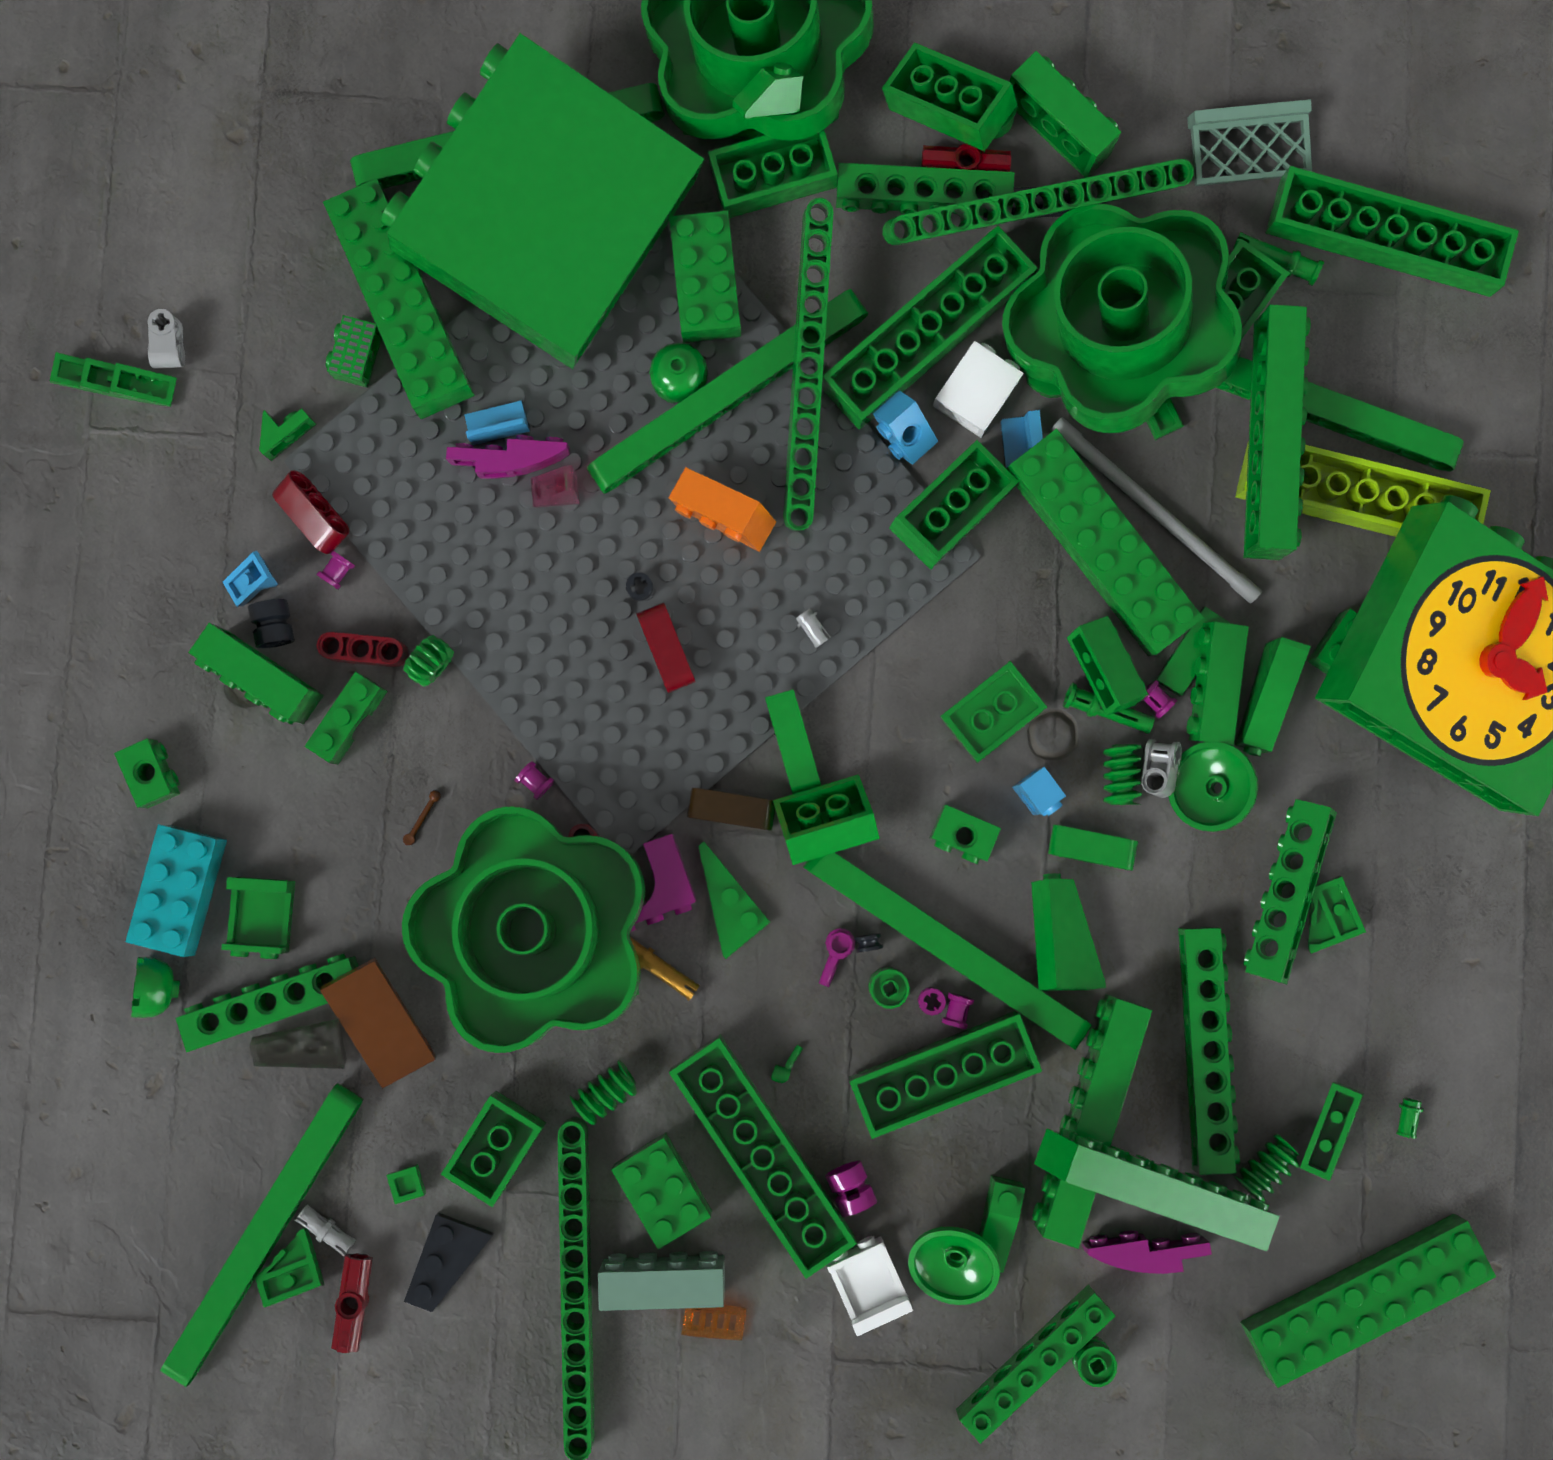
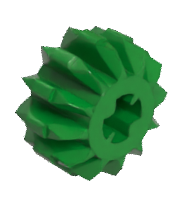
[403,635,454,687]

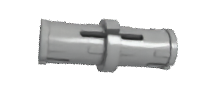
[295,1204,356,1257]

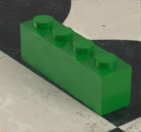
[1187,621,1249,745]

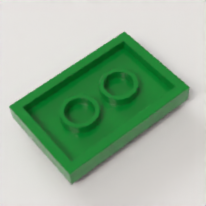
[940,661,1047,763]

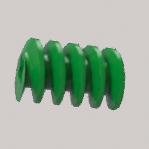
[1103,744,1142,805]
[570,1059,637,1125]
[1234,1133,1300,1202]

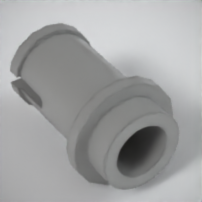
[796,609,831,648]

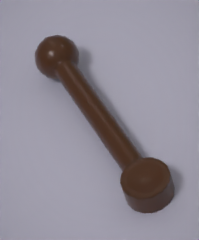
[403,790,441,845]

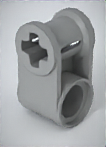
[148,309,185,368]
[1141,739,1182,798]

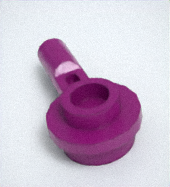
[818,928,855,987]

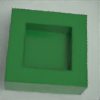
[386,1164,426,1204]

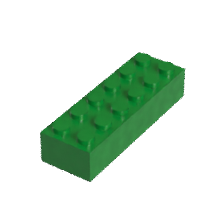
[848,1011,1042,1139]

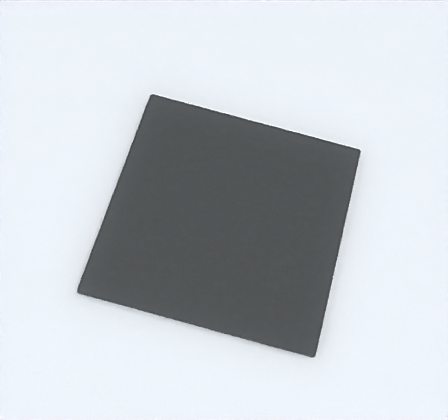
[285,208,980,856]

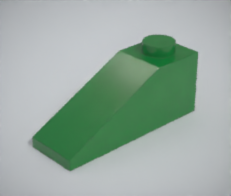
[979,1175,1025,1273]

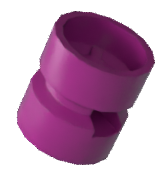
[825,1160,877,1217]

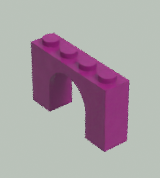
[631,834,697,931]

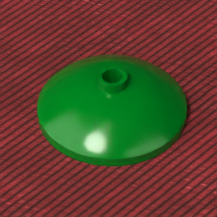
[1168,742,1258,832]
[908,1227,1000,1305]

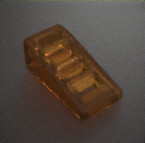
[681,1305,747,1340]

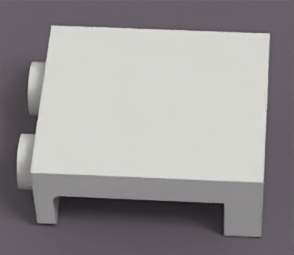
[933,341,1024,438]
[827,1236,913,1336]

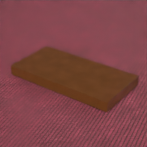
[320,958,436,1089]

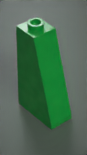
[1235,637,1311,757]
[1031,873,1106,991]

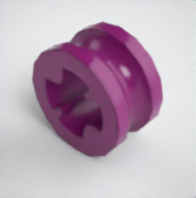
[918,987,946,1016]

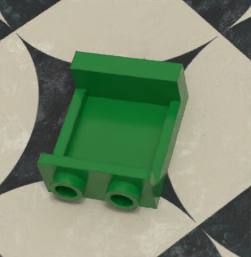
[221,877,295,959]

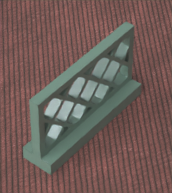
[1187,99,1312,186]

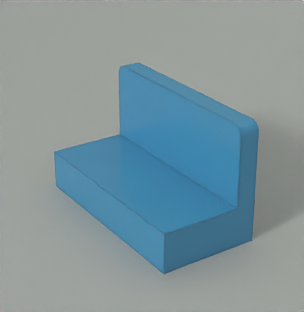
[464,400,530,445]
[1000,410,1043,468]

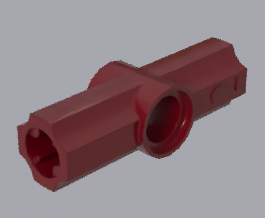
[921,144,1011,172]
[331,1253,373,1353]

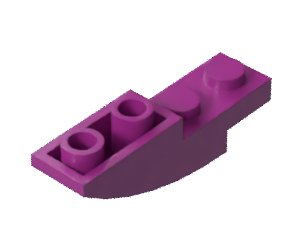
[446,435,570,479]
[1082,1230,1212,1274]

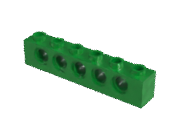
[836,163,1015,217]
[1244,799,1337,985]
[175,953,358,1053]
[956,1284,1115,1444]

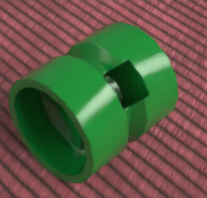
[868,967,910,1009]
[1071,1336,1117,1387]

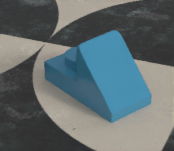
[223,551,278,607]

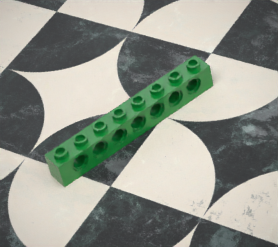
[1178,927,1240,1175]

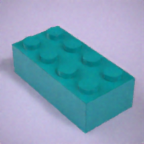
[125,824,227,957]

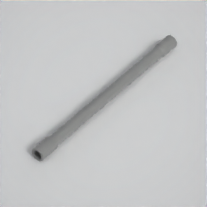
[1051,417,1262,604]

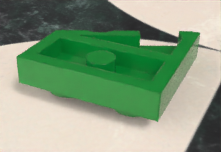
[255,1228,325,1308]

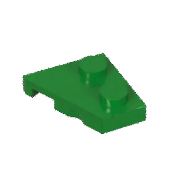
[1308,876,1366,954]

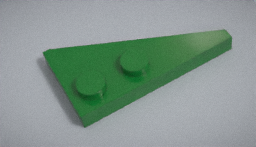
[698,841,770,959]

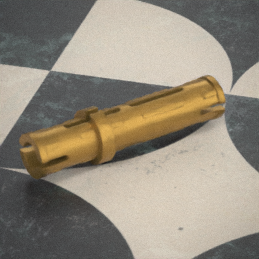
[630,937,700,1001]

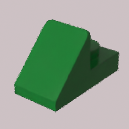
[259,408,317,461]

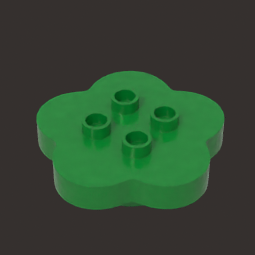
[641,0,874,140]
[1002,203,1242,433]
[402,807,645,1053]

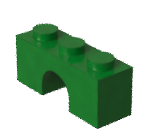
[304,672,388,765]

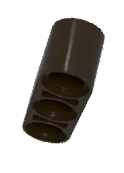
[687,788,775,831]

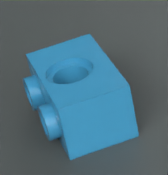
[873,390,939,465]
[1012,767,1066,816]

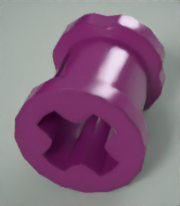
[316,551,355,590]
[1141,679,1177,719]
[514,761,555,800]
[942,993,975,1029]

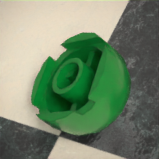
[649,342,708,404]
[131,957,180,1018]

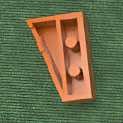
[668,467,776,552]

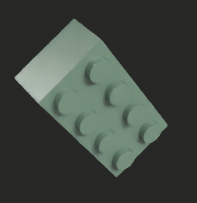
[598,1251,725,1311]

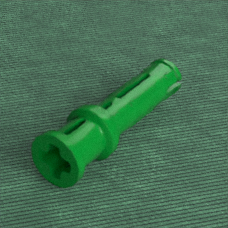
[1232,232,1324,286]
[1063,682,1155,734]

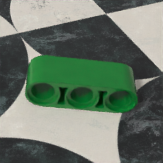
[1048,825,1138,871]

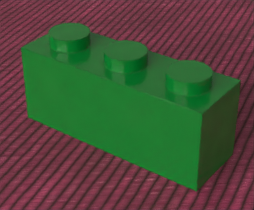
[1067,616,1149,716]
[1300,1081,1364,1181]

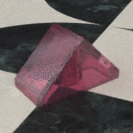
[531,465,579,508]

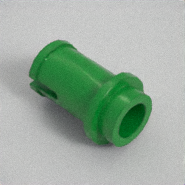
[1396,1098,1424,1139]

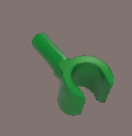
[771,1045,803,1083]

